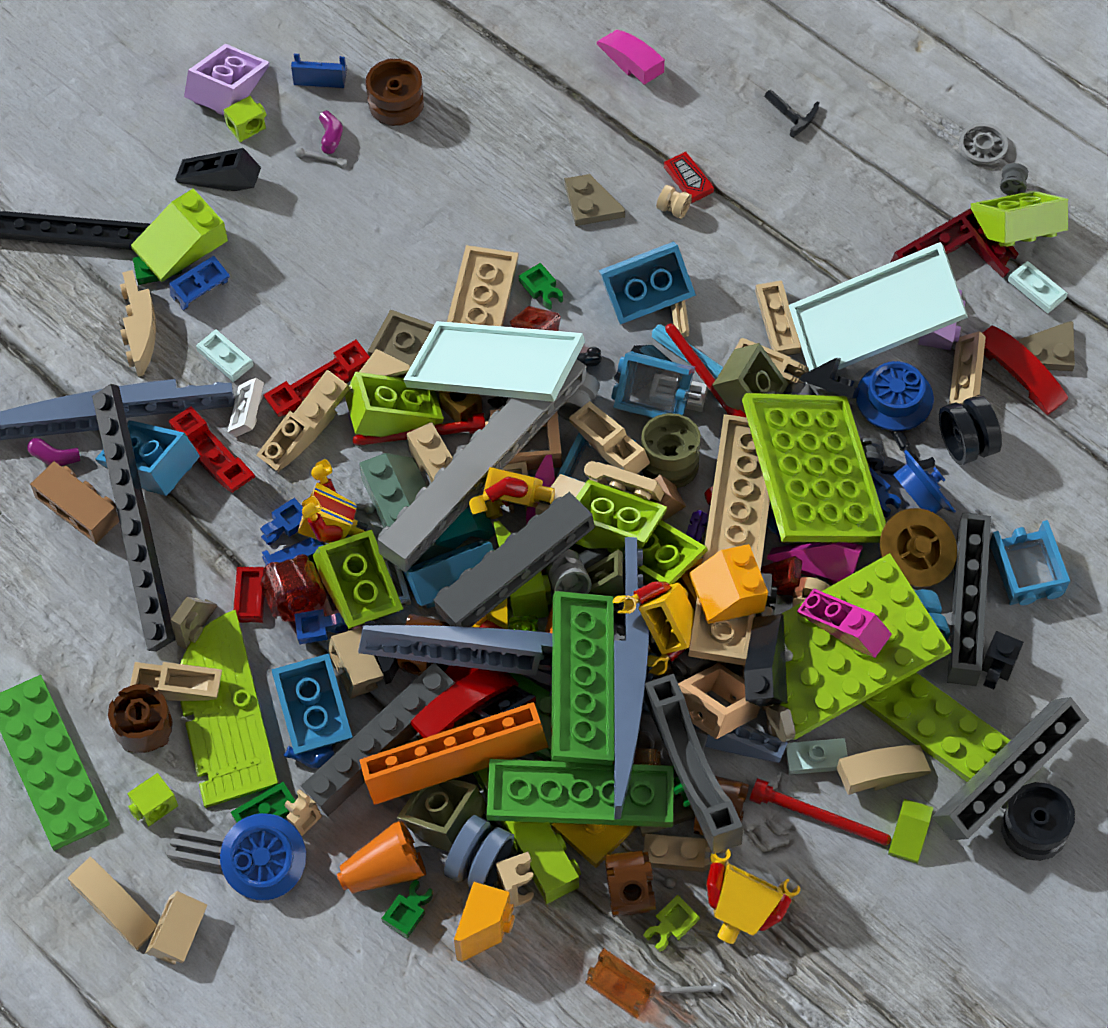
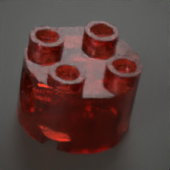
[260,554,326,622]

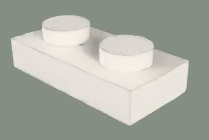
[227,378,264,437]

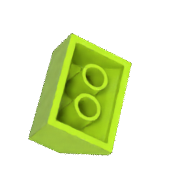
[971,191,1068,246]

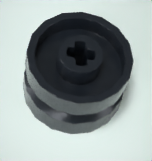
[939,395,1002,465]
[1001,782,1075,861]

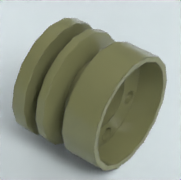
[641,413,701,488]

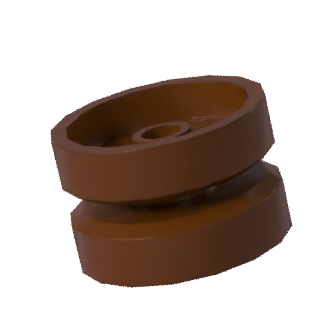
[366,59,424,126]

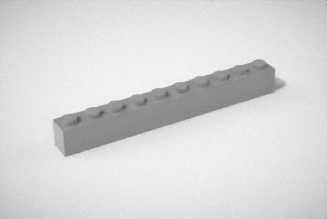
[378,359,586,573]

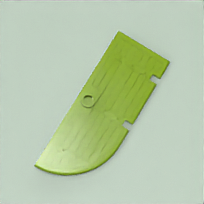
[180,609,279,808]

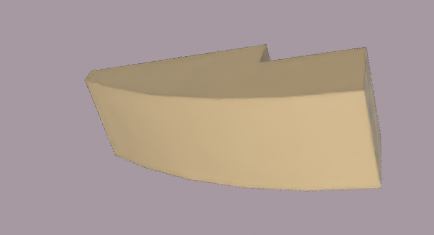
[569,401,650,474]
[130,662,222,701]
[837,745,931,795]
[68,856,157,951]

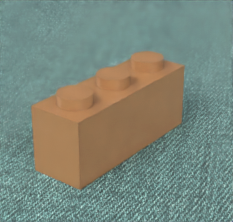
[30,461,119,544]

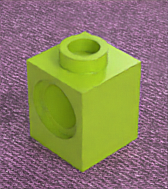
[223,96,267,142]
[127,772,178,827]

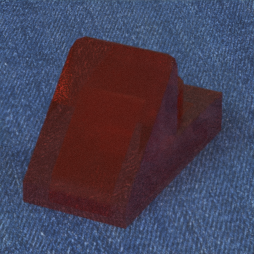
[509,306,561,331]
[760,556,803,596]

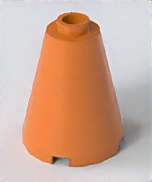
[337,820,427,893]

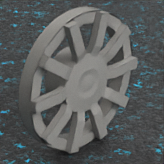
[958,123,1008,166]

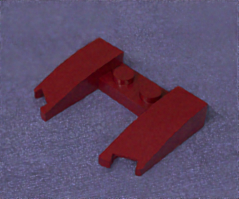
[890,208,1019,278]

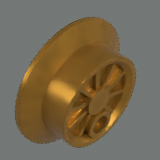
[880,508,957,587]

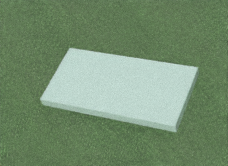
[788,242,968,371]
[403,321,585,402]

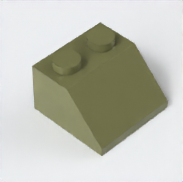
[712,343,788,414]
[397,779,487,852]

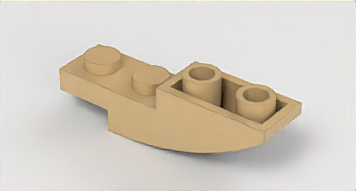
[120,270,156,377]
[256,370,351,472]

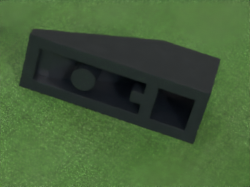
[175,148,261,192]
[744,614,788,707]

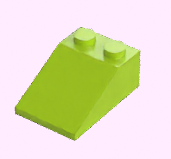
[131,188,228,282]
[345,372,444,437]
[575,479,667,548]
[607,520,708,585]
[493,521,552,623]
[312,529,403,629]

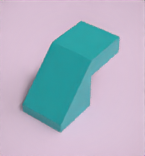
[435,506,495,549]

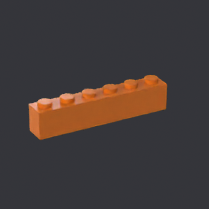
[359,702,548,805]

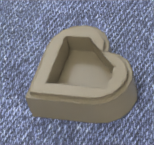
[766,704,796,742]

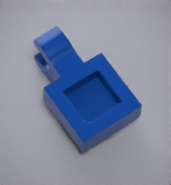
[260,497,303,545]
[295,609,348,645]

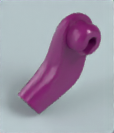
[319,110,343,154]
[27,438,81,467]

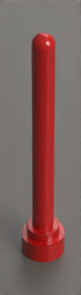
[665,323,747,418]
[353,413,485,446]
[749,778,891,846]

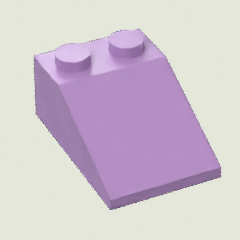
[184,44,270,115]

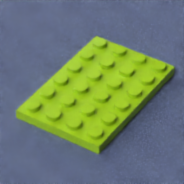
[742,393,886,543]
[779,553,952,740]

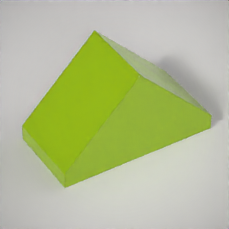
[888,799,933,863]

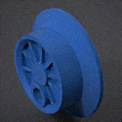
[856,361,934,431]
[893,450,956,514]
[220,813,306,900]

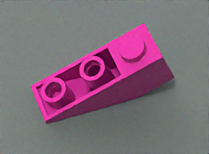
[767,542,863,584]
[797,589,892,658]

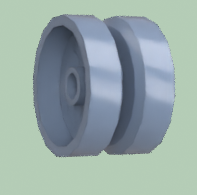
[444,815,515,889]

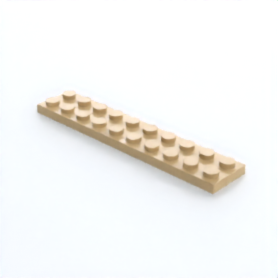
[688,414,770,665]

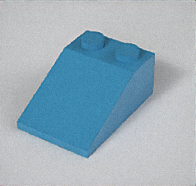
[95,420,200,496]
[271,653,353,755]

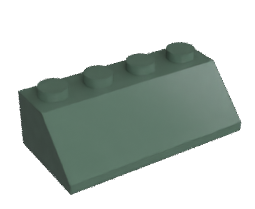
[359,453,454,565]

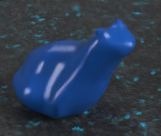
[284,745,334,769]

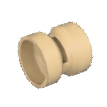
[656,185,692,219]

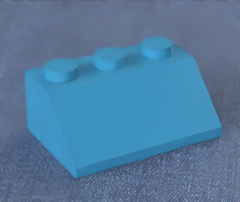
[599,242,696,325]
[402,540,494,608]

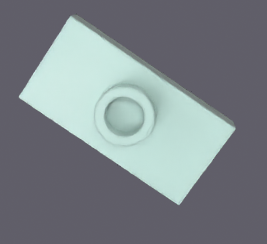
[1008,261,1068,314]
[196,329,254,382]
[785,738,848,775]

